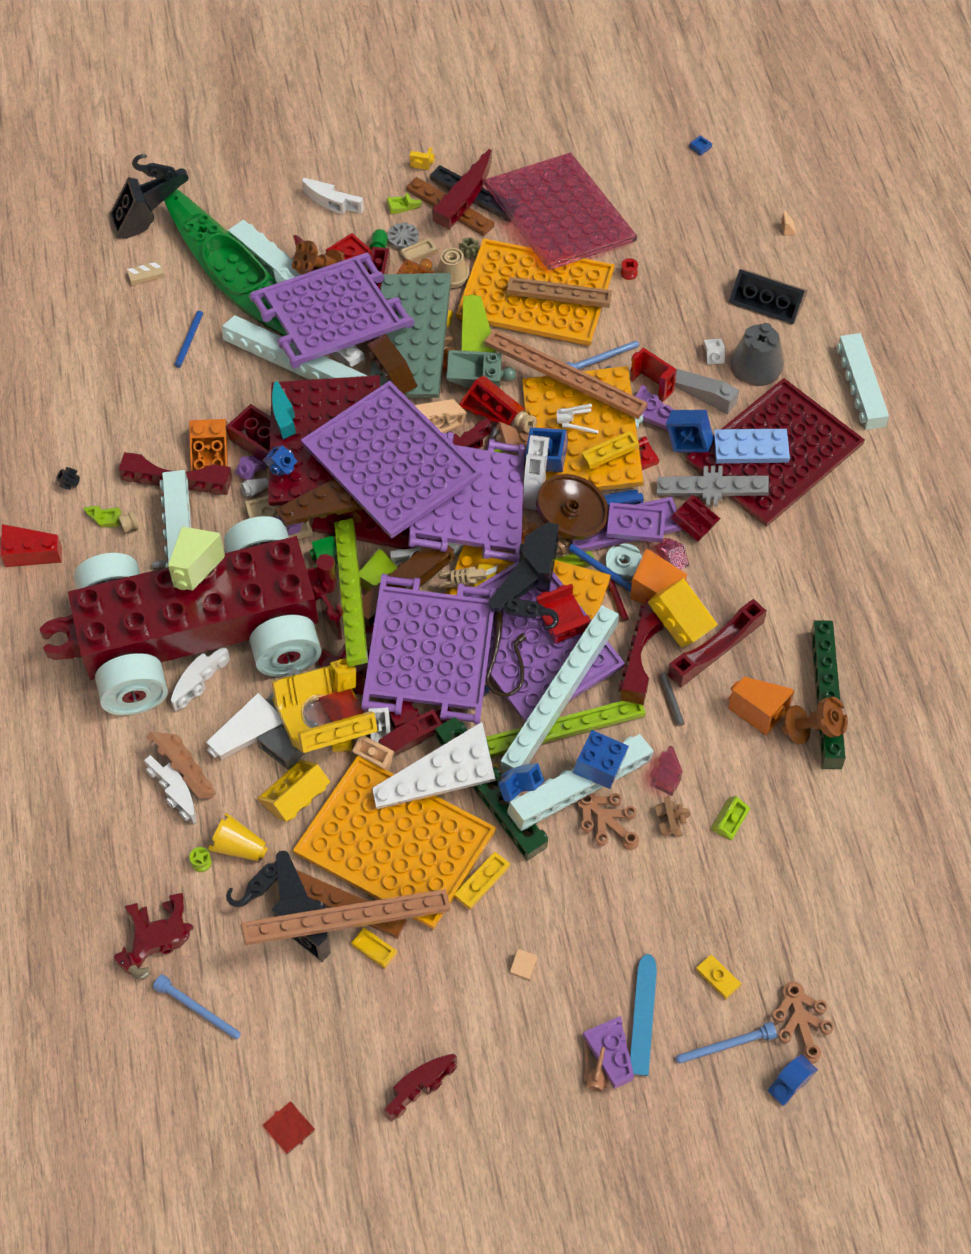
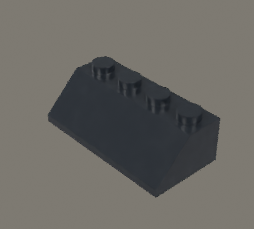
[729,269,808,324]

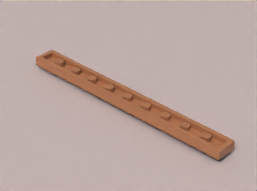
[485,329,648,419]
[240,889,451,946]

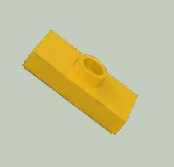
[696,954,741,1000]

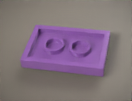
[607,503,666,543]

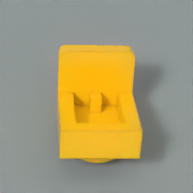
[409,147,435,170]
[330,658,356,692]

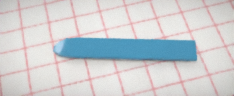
[630,954,657,1076]

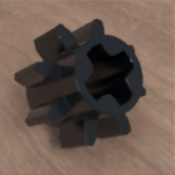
[57,467,80,490]

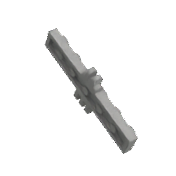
[657,466,769,506]

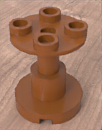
[292,240,346,275]
[782,697,848,745]

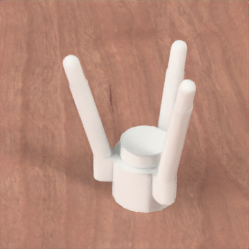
[557,404,599,434]

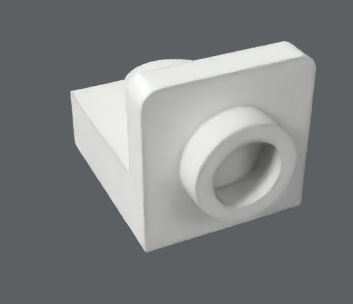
[704,339,725,365]

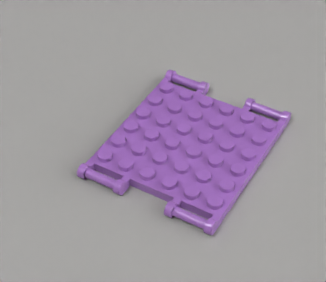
[249,253,415,368]
[408,432,525,563]
[361,574,497,725]

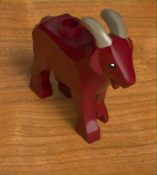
[114,893,194,979]

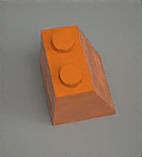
[630,549,689,604]
[728,676,795,736]

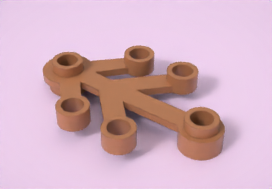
[577,793,639,850]
[772,982,834,1064]

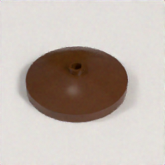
[536,474,609,540]

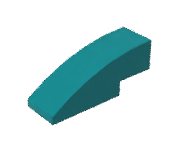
[272,381,296,439]

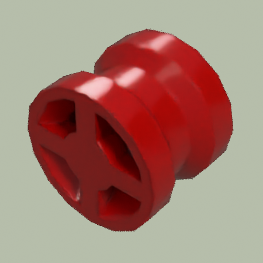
[621,258,638,280]

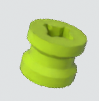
[189,847,212,872]

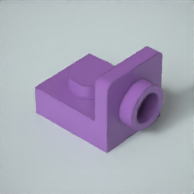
[235,456,267,480]

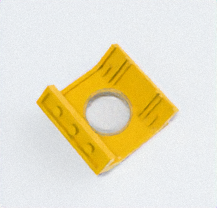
[271,666,378,753]

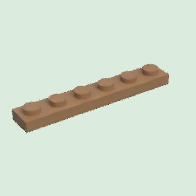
[507,277,612,308]

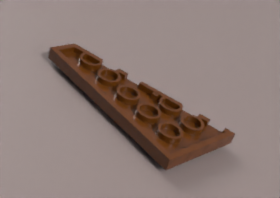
[276,479,363,526]

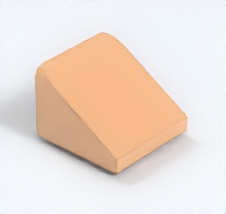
[781,211,796,235]
[510,949,538,980]

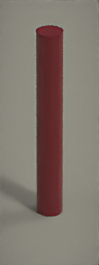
[608,579,629,622]

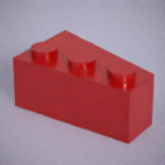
[459,376,525,426]
[1,524,62,567]

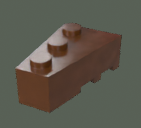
[367,334,418,394]

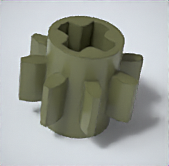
[459,237,480,258]

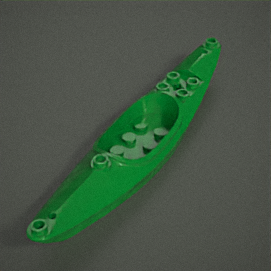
[164,189,287,336]

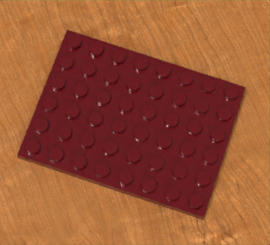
[268,375,380,506]
[686,378,865,527]

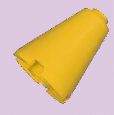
[208,813,268,861]

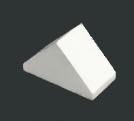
[368,707,391,743]

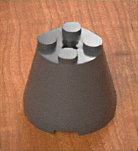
[731,323,784,386]

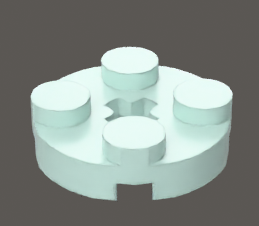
[605,543,643,580]

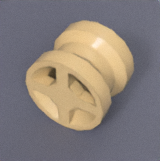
[514,411,537,433]
[119,511,139,533]

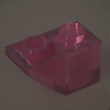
[655,538,689,569]
[650,745,683,796]

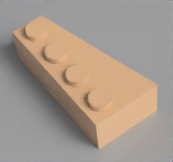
[415,399,466,433]

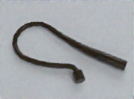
[486,610,527,697]

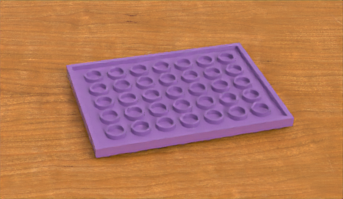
[301,381,482,538]
[463,561,625,723]

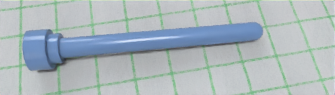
[566,341,639,370]
[153,974,241,1039]
[676,1021,777,1063]

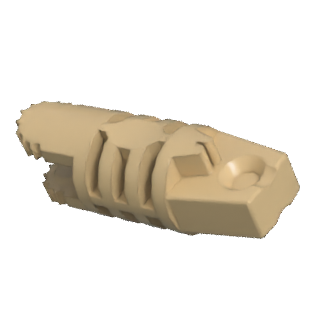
[438,567,487,590]

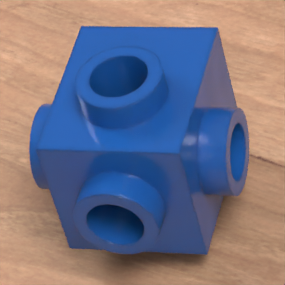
[263,445,297,476]

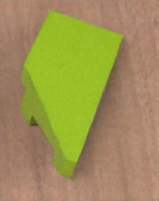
[386,193,422,214]
[84,505,121,527]

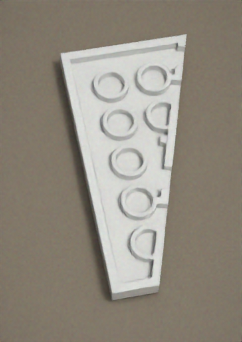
[372,722,496,809]

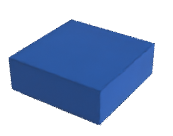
[689,135,712,156]

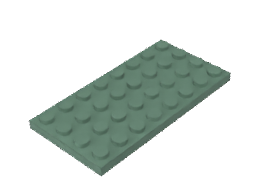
[370,273,452,398]

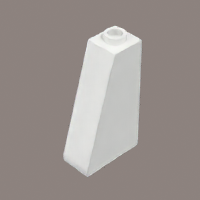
[206,693,284,760]

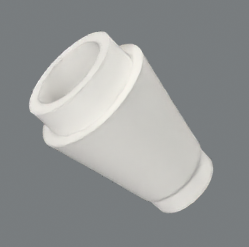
[240,478,269,498]

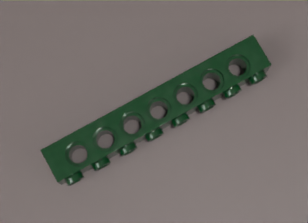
[811,620,846,769]
[435,717,548,861]

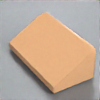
[351,736,394,771]

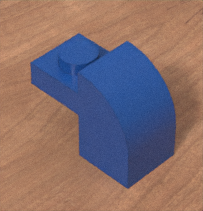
[498,763,544,802]
[767,1055,818,1106]

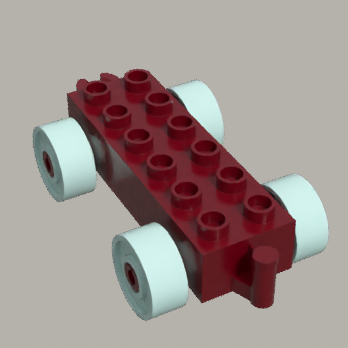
[40,516,337,715]

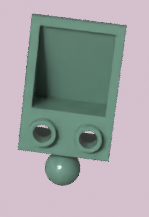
[447,350,516,389]

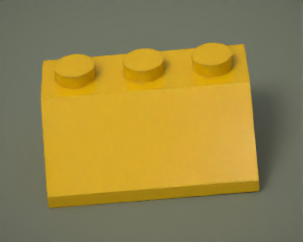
[648,578,718,648]
[257,759,330,822]

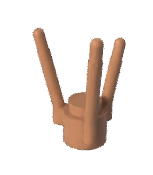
[583,1041,609,1092]

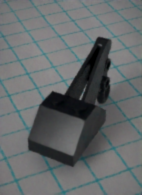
[109,154,189,239]
[489,522,559,629]
[226,850,331,962]

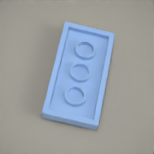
[714,429,790,463]

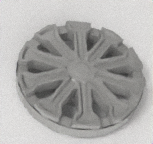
[387,222,419,249]

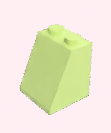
[168,526,225,590]

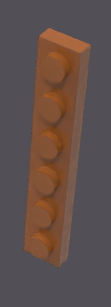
[406,177,494,236]
[296,870,407,939]

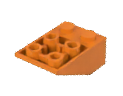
[189,419,229,471]

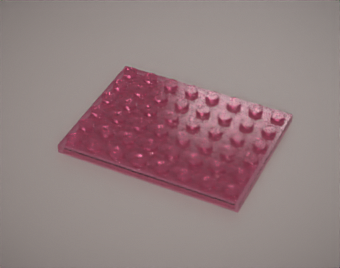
[484,152,637,270]

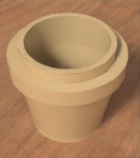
[435,248,470,288]

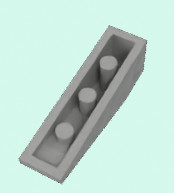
[675,369,739,415]

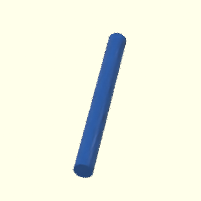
[174,311,203,368]
[568,544,632,592]

